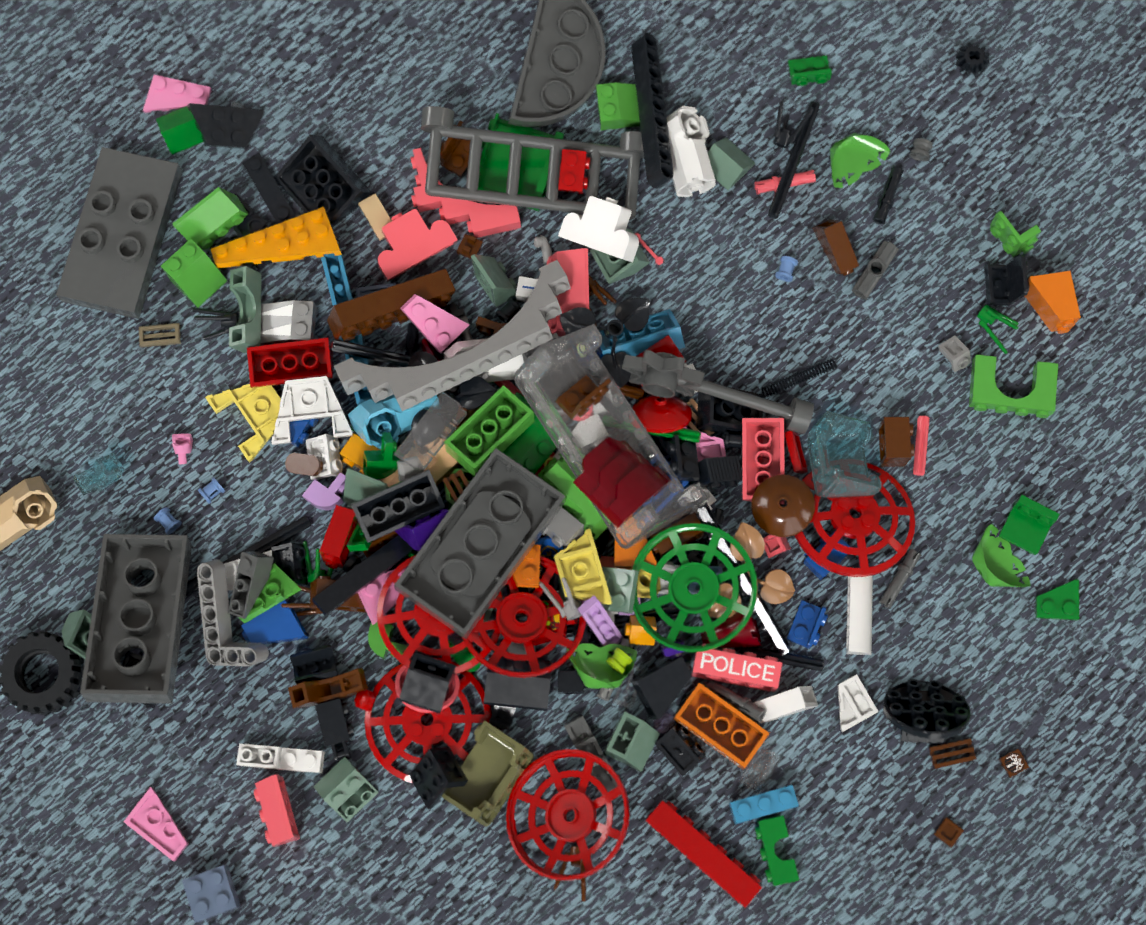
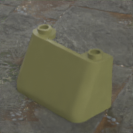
[441,720,534,827]

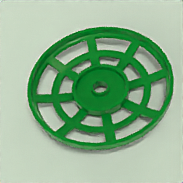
[632,523,758,652]

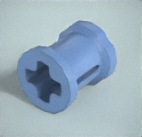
[775,256,798,282]
[198,477,225,504]
[154,507,182,535]

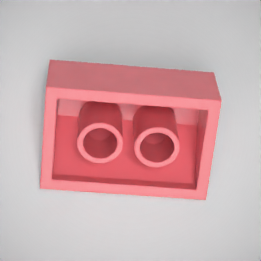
[254,774,300,847]

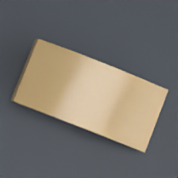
[358,194,392,241]

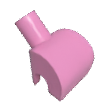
[172,433,193,464]

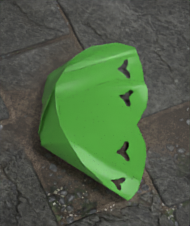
[829,133,890,188]
[972,524,1031,587]
[566,643,637,689]

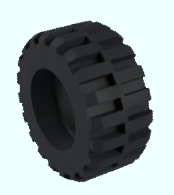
[0,631,84,715]

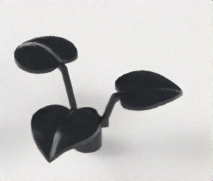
[560,298,650,388]
[407,351,497,448]

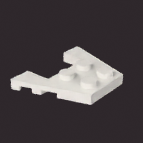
[271,376,353,445]

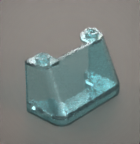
[807,411,882,498]

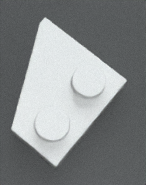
[837,675,879,732]

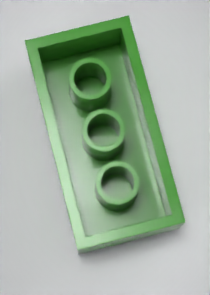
[444,385,535,477]

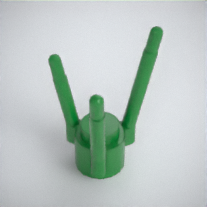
[977,304,1019,354]
[303,541,333,587]

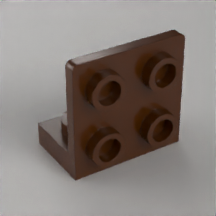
[440,120,470,178]
[555,375,612,420]

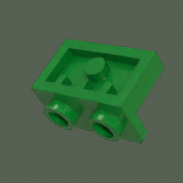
[788,56,832,86]

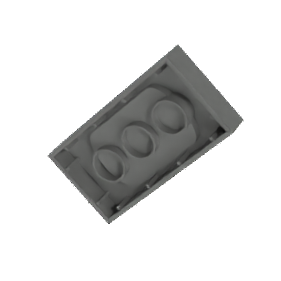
[394,448,566,639]

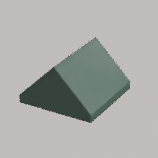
[708,137,755,191]

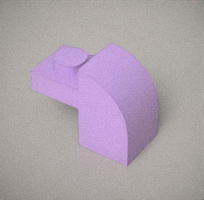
[302,472,346,510]

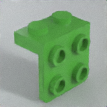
[990,211,1041,258]

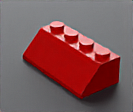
[247,338,333,388]

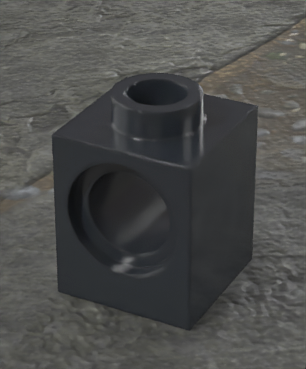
[558,671,588,694]

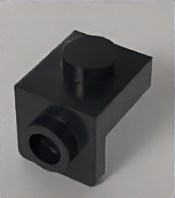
[489,705,516,730]

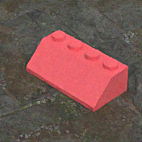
[546,248,589,337]
[742,418,785,504]

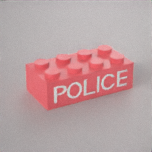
[691,644,782,692]

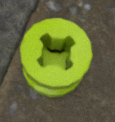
[606,648,633,674]

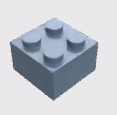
[182,865,241,922]

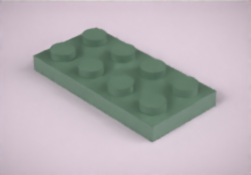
[558,567,639,614]

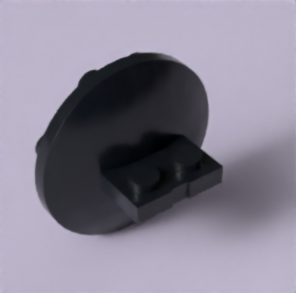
[883,679,971,744]

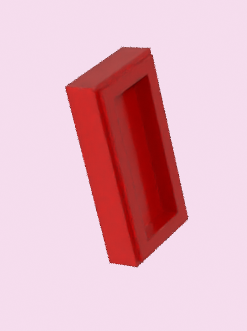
[784,430,808,474]

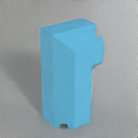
[348,394,441,449]

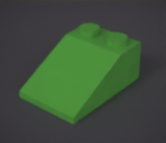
[596,83,640,130]

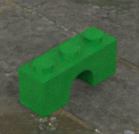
[754,815,799,886]

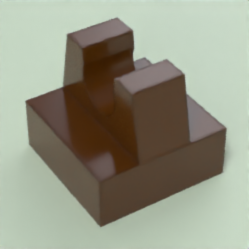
[456,234,483,259]

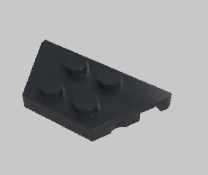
[187,103,264,149]

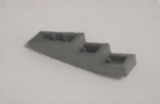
[564,715,621,799]

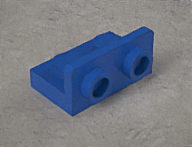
[786,600,828,649]

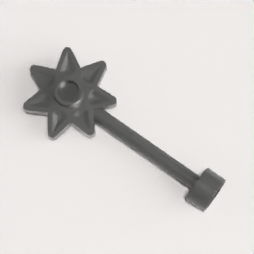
[622,350,814,434]

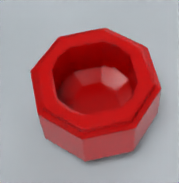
[354,689,375,711]

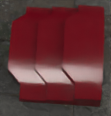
[573,437,672,528]

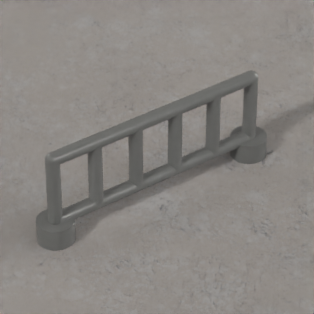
[421,106,644,220]

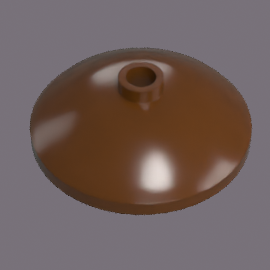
[751,475,815,537]

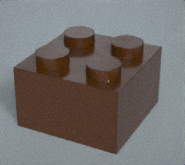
[878,417,914,467]

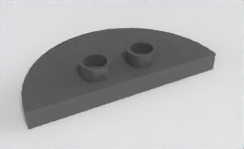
[508,0,606,127]

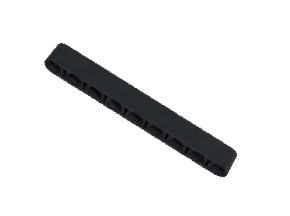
[631,32,674,189]

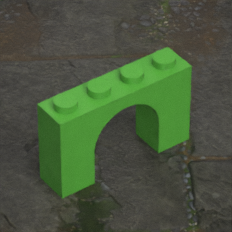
[969,355,1058,418]

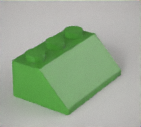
[172,187,248,250]

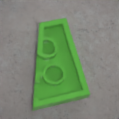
[237,563,302,623]

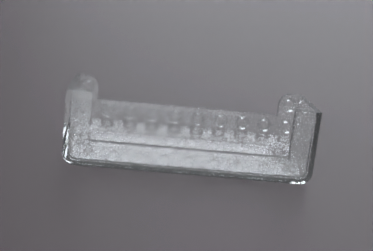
[514,324,708,549]

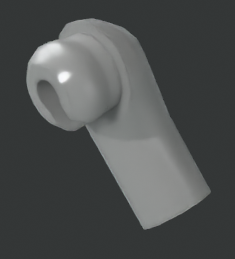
[534,235,553,265]

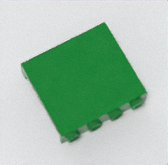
[478,113,564,211]

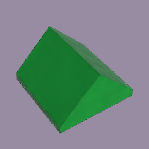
[156,106,203,155]

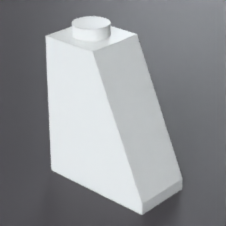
[754,686,818,723]

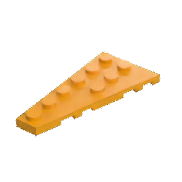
[210,207,342,268]

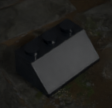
[483,654,552,711]

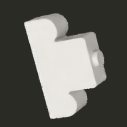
[558,196,639,262]

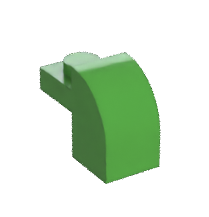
[368,622,408,660]

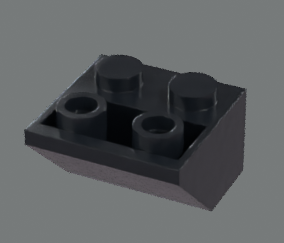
[399,652,456,714]

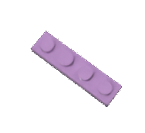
[578,595,623,646]

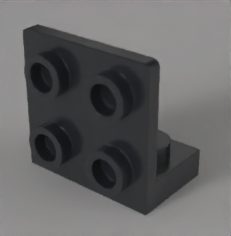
[410,747,468,809]

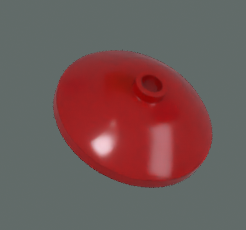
[630,395,692,433]

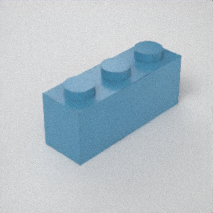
[729,785,799,824]

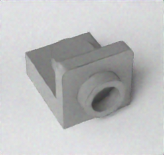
[938,336,971,372]

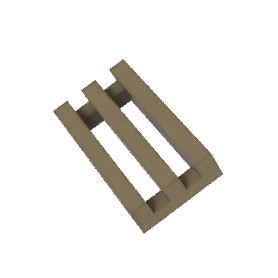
[139,323,181,347]

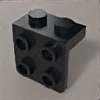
[984,255,1030,306]

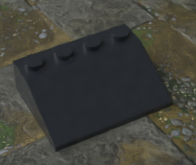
[274,134,372,228]

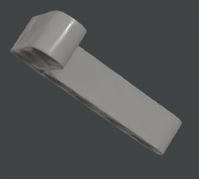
[197,559,269,666]

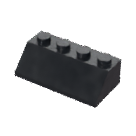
[351,469,446,543]

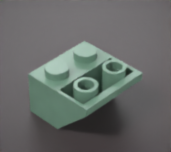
[603,712,660,772]
[313,757,379,822]

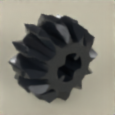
[956,42,990,77]

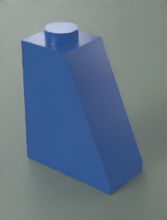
[241,600,309,644]

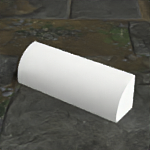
[846,575,873,655]

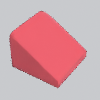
[763,535,791,558]

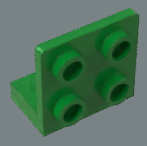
[999,495,1060,555]

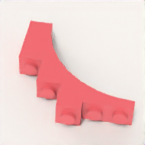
[410,148,521,238]

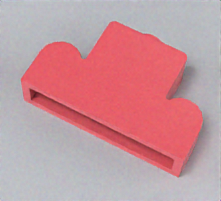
[378,209,458,282]

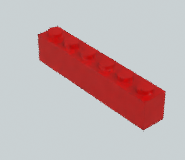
[645,800,762,908]

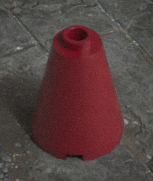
[701,605,761,648]

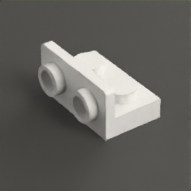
[306,434,343,480]

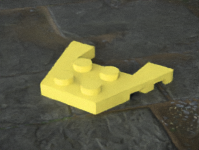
[205,384,281,463]

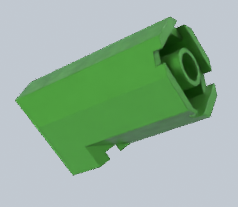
[538,452,612,540]

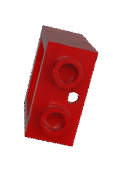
[319,505,358,569]

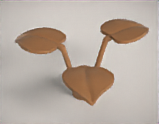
[708,522,795,618]

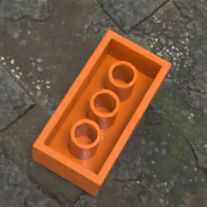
[674,683,770,770]

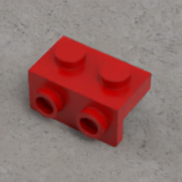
[558,149,590,194]

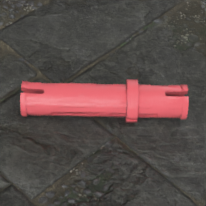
[754,170,816,194]

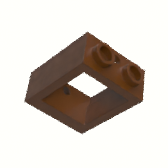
[650,512,705,560]

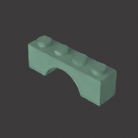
[229,266,261,353]

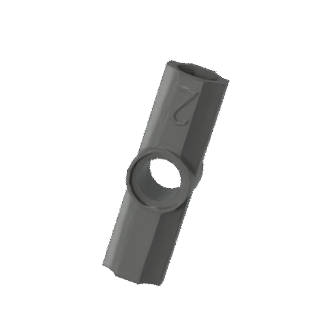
[852,241,899,300]

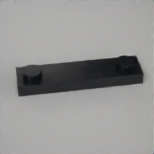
[242,153,296,224]

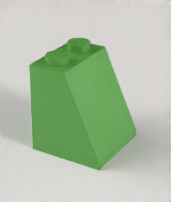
[161,239,227,308]

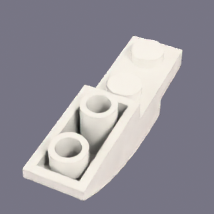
[236,744,325,773]

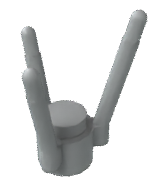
[539,577,582,621]

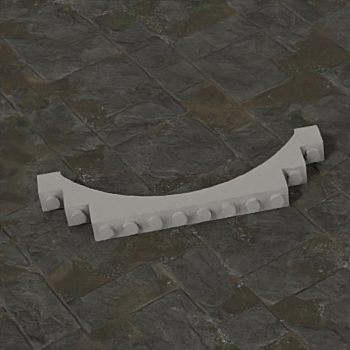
[334,260,571,411]

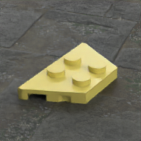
[554,529,612,605]

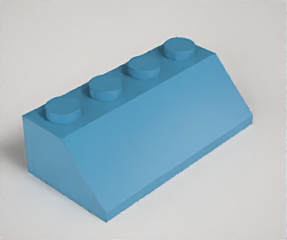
[595,309,685,357]

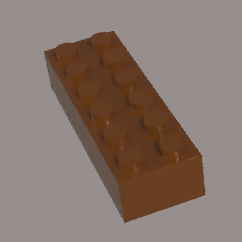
[327,269,456,342]

